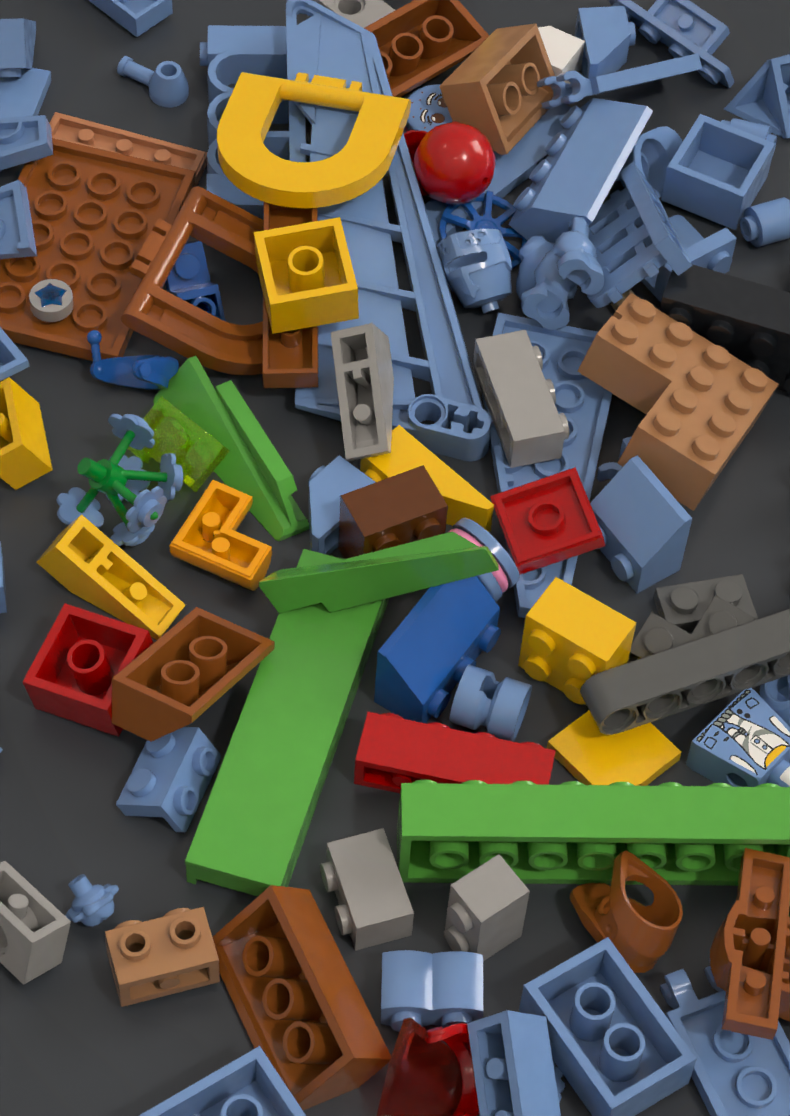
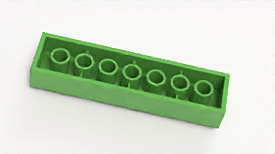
[397,780,790,886]

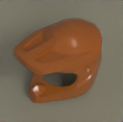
[570,851,683,973]

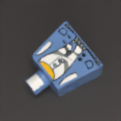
[686,688,790,787]

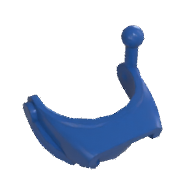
[87,330,179,390]

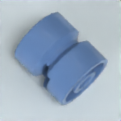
[449,664,532,742]

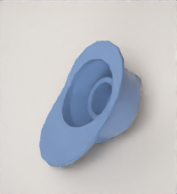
[615,126,683,198]

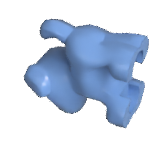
[516,217,604,330]

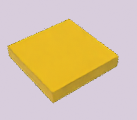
[547,710,682,786]

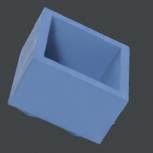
[661,114,775,230]

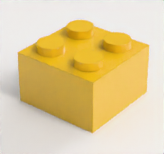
[254,217,359,334]
[518,577,636,705]

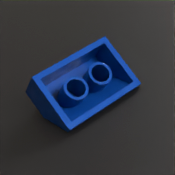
[374,576,501,723]

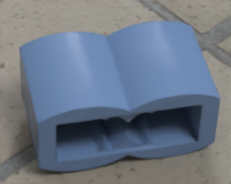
[381,950,483,1033]

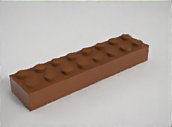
[263,202,319,388]

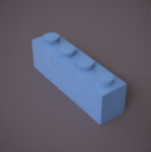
[467,1010,561,1116]

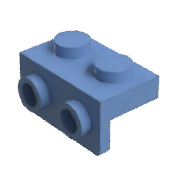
[116,727,221,833]

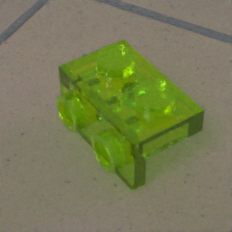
[128,396,229,492]

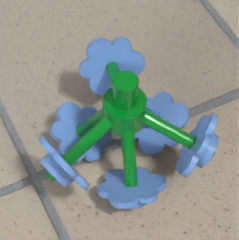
[56,414,183,546]

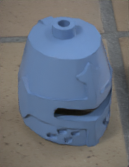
[437,229,512,314]

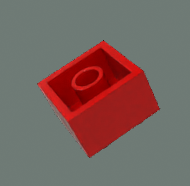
[23,603,153,737]

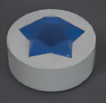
[29,279,74,322]

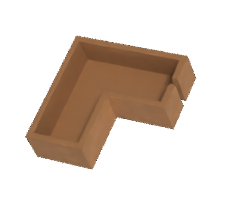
[577,293,779,511]

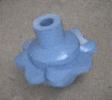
[65,874,119,927]

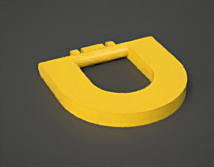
[217,72,411,208]

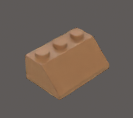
[439,23,555,155]

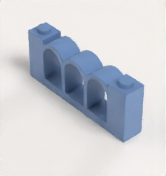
[200,25,306,220]

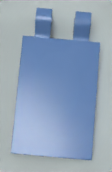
[660,959,790,1116]

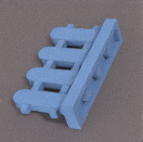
[587,162,692,308]

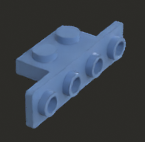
[609,0,735,88]

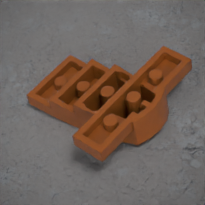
[710,848,790,1040]

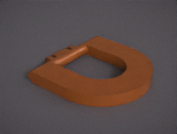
[121,187,264,375]

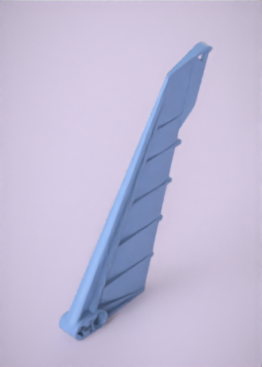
[286,0,491,461]

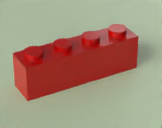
[354,712,556,793]

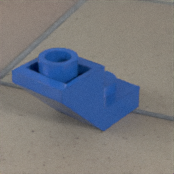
[165,240,226,321]

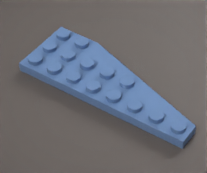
[481,312,612,618]

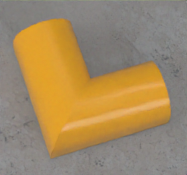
[169,480,272,591]

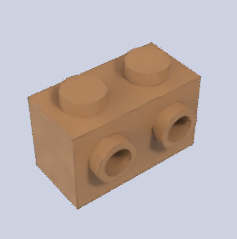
[105,907,220,1007]

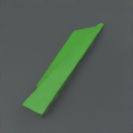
[153,355,309,541]
[259,532,499,613]

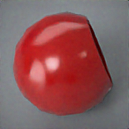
[413,121,496,205]

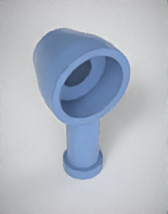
[117,56,189,108]

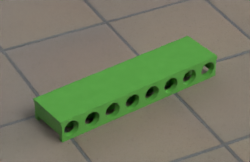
[185,549,389,896]

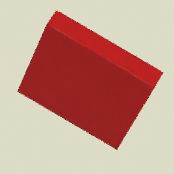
[490,467,605,575]

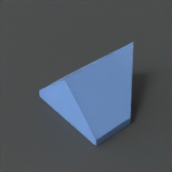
[724,54,790,138]

